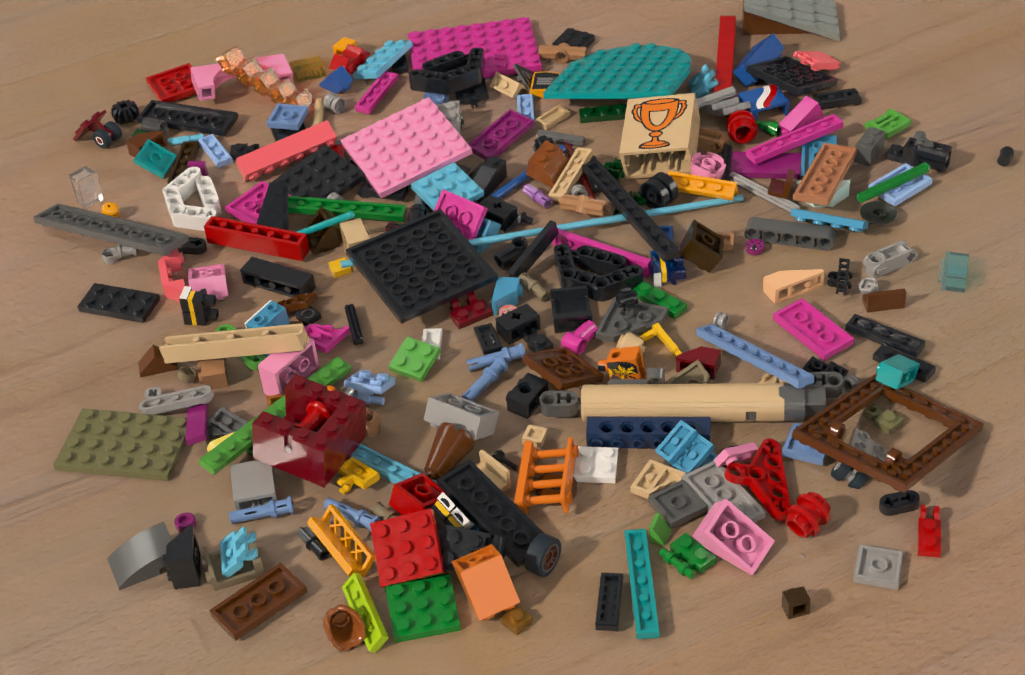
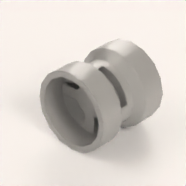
[323,93,346,114]

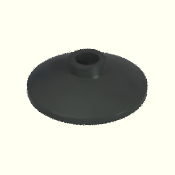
[860,201,897,224]

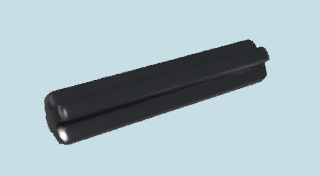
[344,304,364,345]

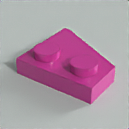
[305,324,350,354]

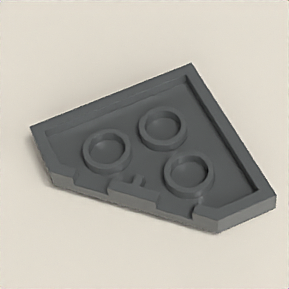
[595,297,668,343]

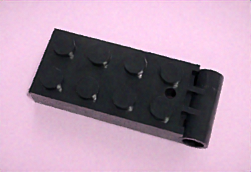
[436,522,509,572]

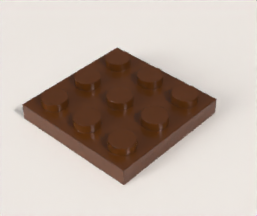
[522,346,604,390]

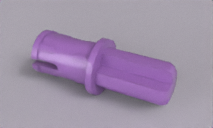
[523,184,552,209]

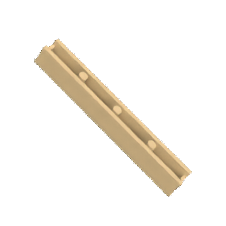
[159,323,310,363]

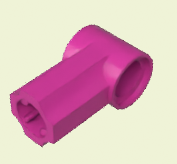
[561,320,598,355]

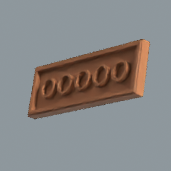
[793,143,858,206]

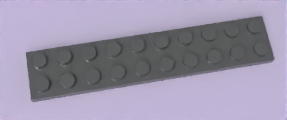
[33,203,189,256]

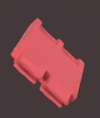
[793,51,841,71]

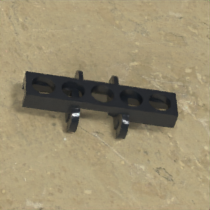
[827,258,853,295]

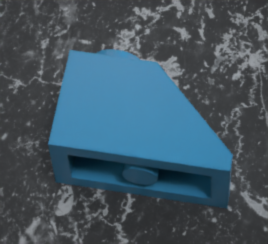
[492,277,523,315]

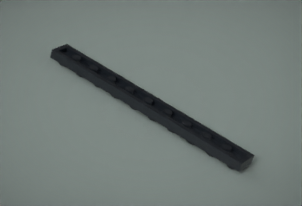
[582,160,681,262]

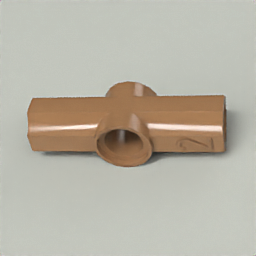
[538,43,587,64]
[559,194,611,217]

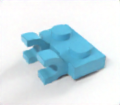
[688,64,718,99]
[220,526,258,578]

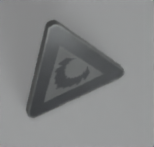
[513,63,534,92]

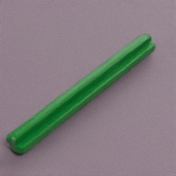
[856,162,930,203]

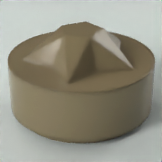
[177,365,198,383]

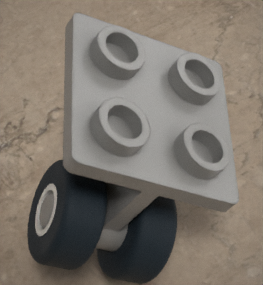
[831,427,888,489]

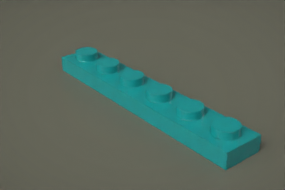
[624,529,660,639]

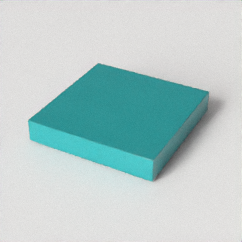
[133,139,178,179]

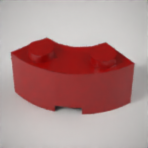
[329,44,371,75]

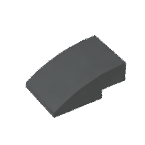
[107,521,172,590]

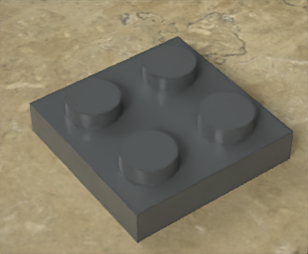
[648,479,708,529]

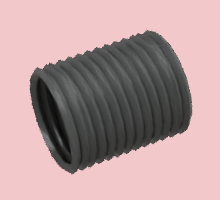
[141,117,168,135]

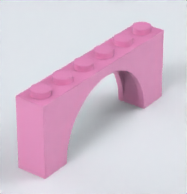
[191,54,293,101]

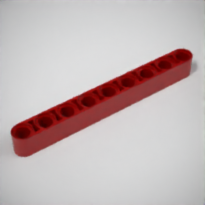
[714,16,736,101]

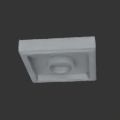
[853,544,904,590]

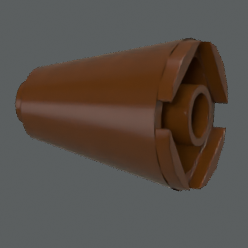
[424,422,475,481]

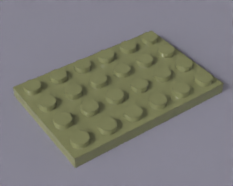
[53,408,187,481]

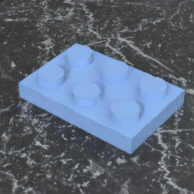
[868,163,932,207]

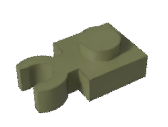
[865,404,904,435]

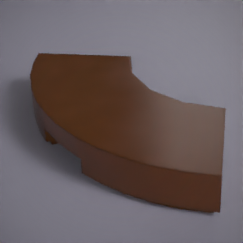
[278,293,318,314]

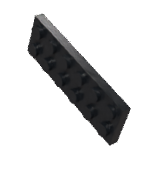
[137,100,239,136]
[437,460,544,567]

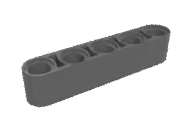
[744,217,836,251]

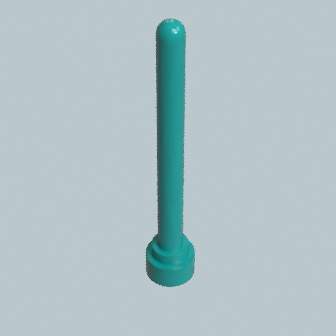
[289,211,355,235]

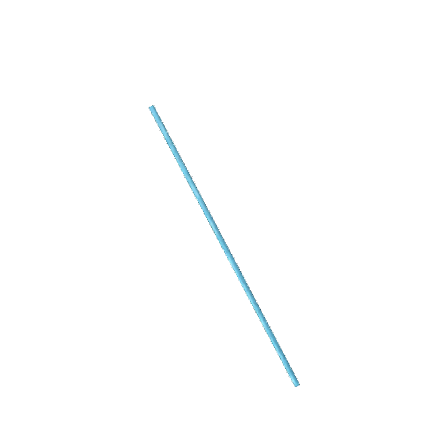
[340,194,743,268]

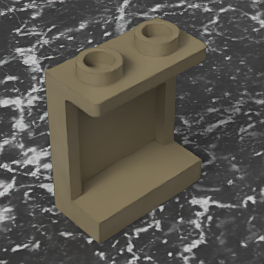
[200,531,264,591]

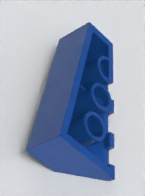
[733,33,785,87]

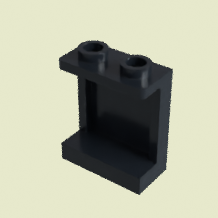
[550,286,592,333]

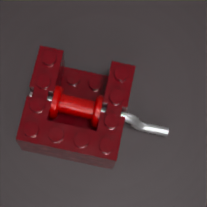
[252,374,366,488]

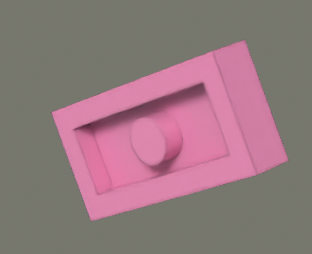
[714,442,758,467]

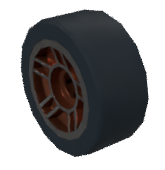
[525,533,561,578]

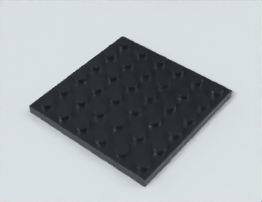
[346,209,498,324]

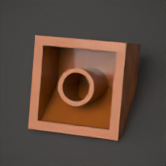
[526,140,569,188]

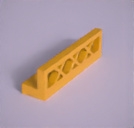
[668,171,739,201]
[307,504,376,577]

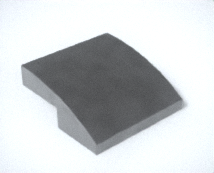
[702,97,751,116]

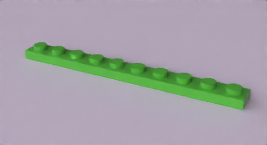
[199,356,351,475]

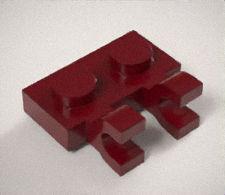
[450,291,492,329]

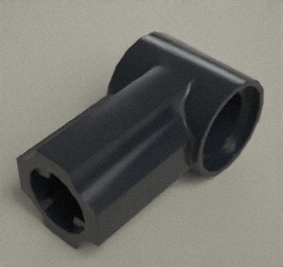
[494,236,528,269]

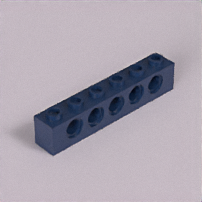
[586,416,710,449]

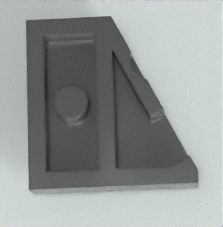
[207,407,248,440]

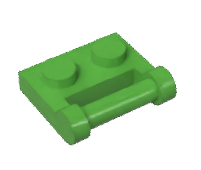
[865,109,911,139]

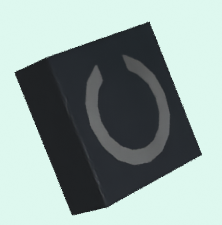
[295,306,321,326]

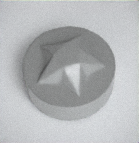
[859,277,879,295]

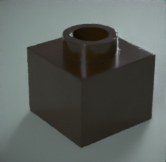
[782,586,811,620]

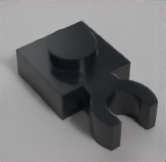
[230,143,260,160]
[523,328,554,352]

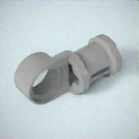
[101,244,137,264]

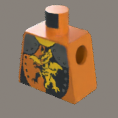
[598,346,646,380]

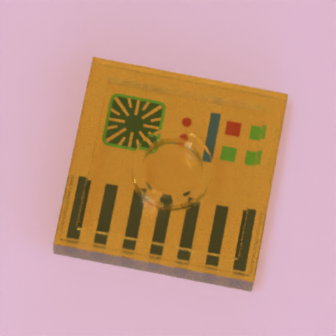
[289,56,326,83]

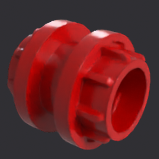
[726,110,758,144]
[785,492,831,538]

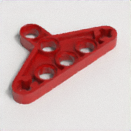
[724,438,791,521]

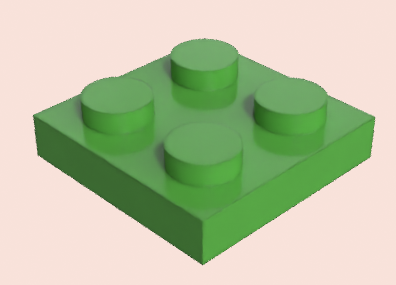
[388,337,441,382]

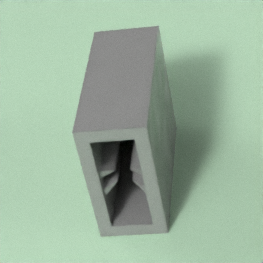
[230,460,278,510]

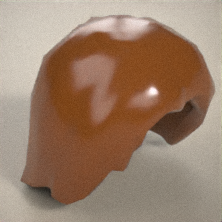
[323,604,366,651]

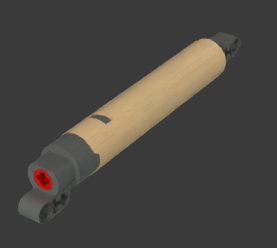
[540,372,843,423]

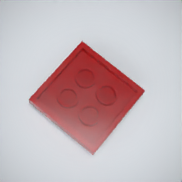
[145,63,197,103]
[370,508,445,588]

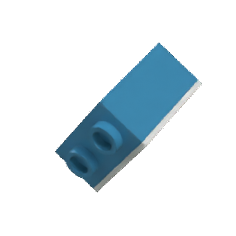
[244,300,290,357]

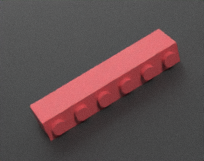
[236,120,337,182]

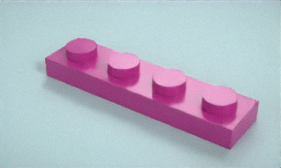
[355,71,398,114]

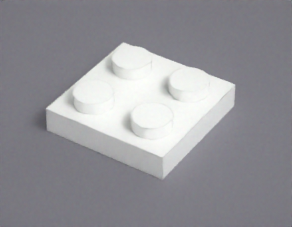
[574,446,619,484]

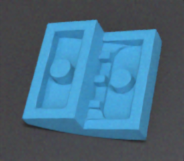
[655,420,715,474]

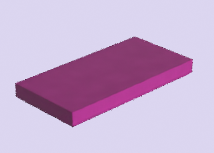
[468,109,535,160]
[730,151,801,179]

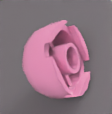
[690,152,726,179]

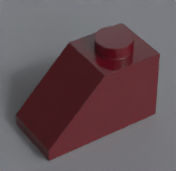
[676,346,721,380]

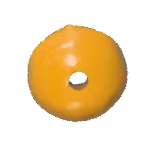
[101,202,120,218]

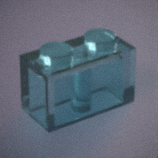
[938,252,969,293]

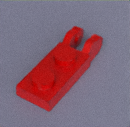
[917,505,941,558]

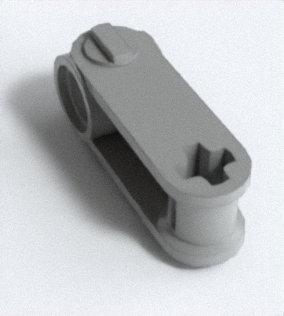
[863,240,918,278]

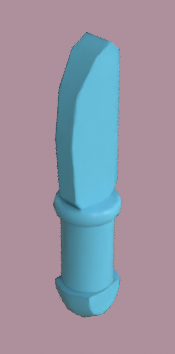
[167,133,205,145]

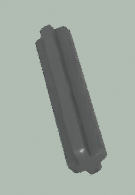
[537,129,585,146]

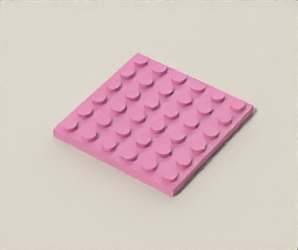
[341,97,473,198]

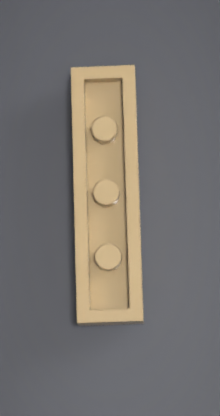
[548,148,594,201]

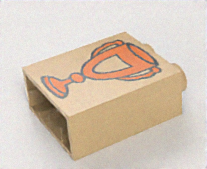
[619,93,701,179]

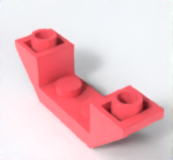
[158,248,189,302]

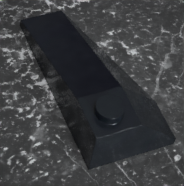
[469,156,507,204]

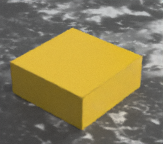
[328,257,352,278]

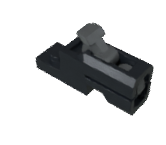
[885,130,952,173]

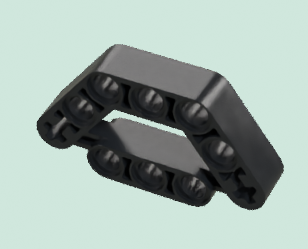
[408,47,485,95]
[554,244,643,302]

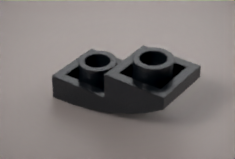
[803,356,849,378]

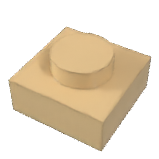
[522,424,548,448]

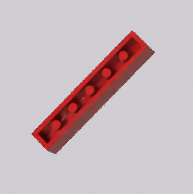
[204,216,310,261]

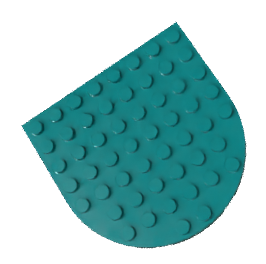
[543,43,692,99]

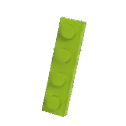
[342,572,389,653]

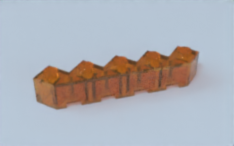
[216,46,315,108]

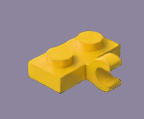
[336,457,380,495]

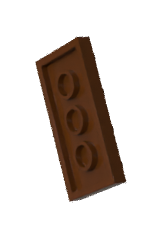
[209,562,307,641]

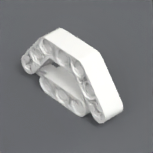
[163,167,222,231]

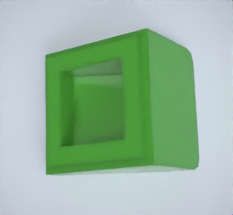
[649,513,671,546]

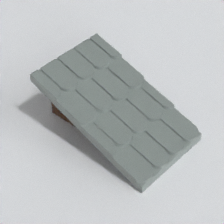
[742,0,840,42]

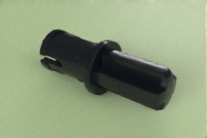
[297,527,330,561]

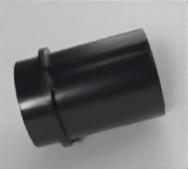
[997,146,1014,166]

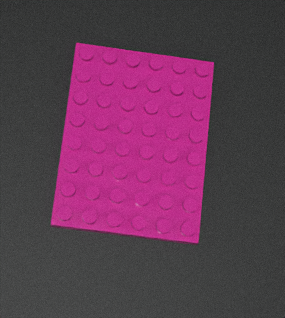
[407,17,542,78]

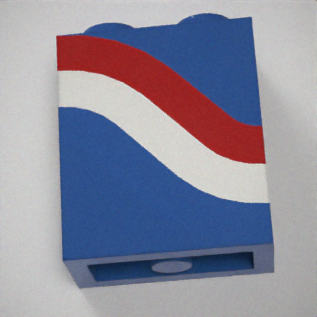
[738,84,790,120]

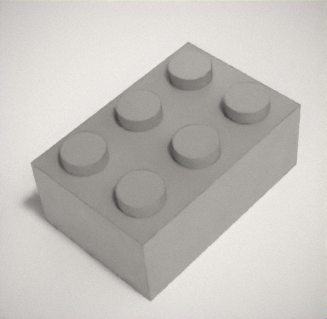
[423,392,500,441]

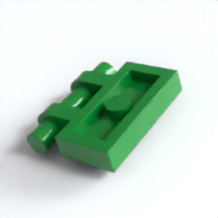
[659,533,716,579]

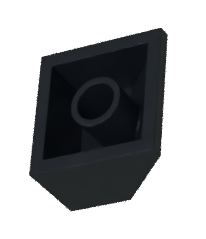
[163,525,201,590]

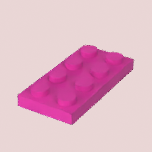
[773,298,854,361]

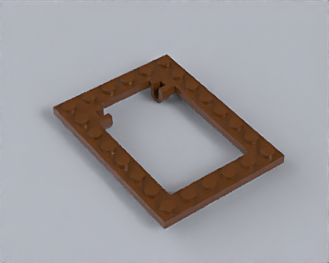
[792,374,984,493]

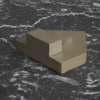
[665,360,710,384]

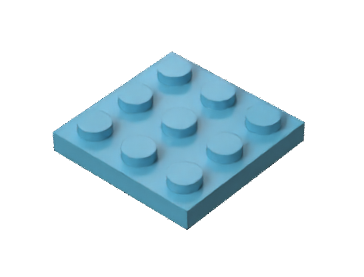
[411,162,484,211]

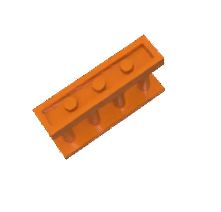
[514,437,579,516]

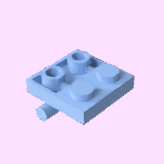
[344,370,396,405]

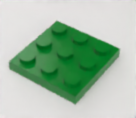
[385,574,461,643]

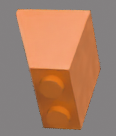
[452,544,520,621]

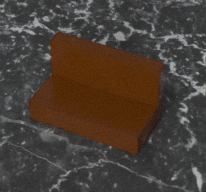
[767,169,796,199]
[862,289,906,313]

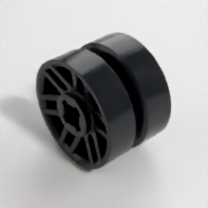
[640,172,679,209]

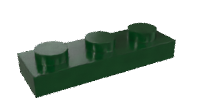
[579,104,627,123]

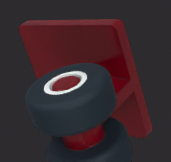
[73,110,122,149]

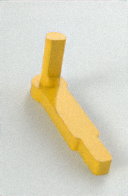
[639,323,682,357]

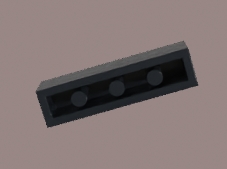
[240,257,316,298]

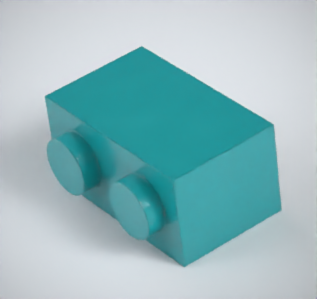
[876,354,920,390]

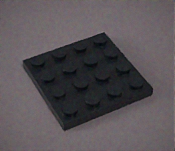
[746,56,838,96]
[272,144,366,216]

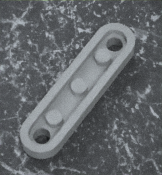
[139,385,214,415]

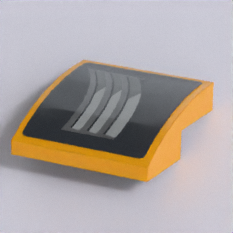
[529,72,561,98]

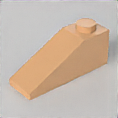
[763,269,824,304]

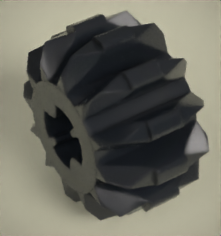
[111,100,139,125]

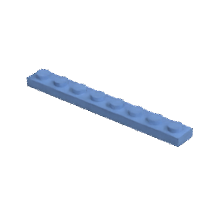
[696,324,814,388]

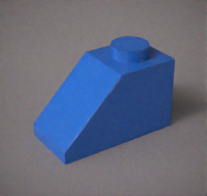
[319,65,354,94]

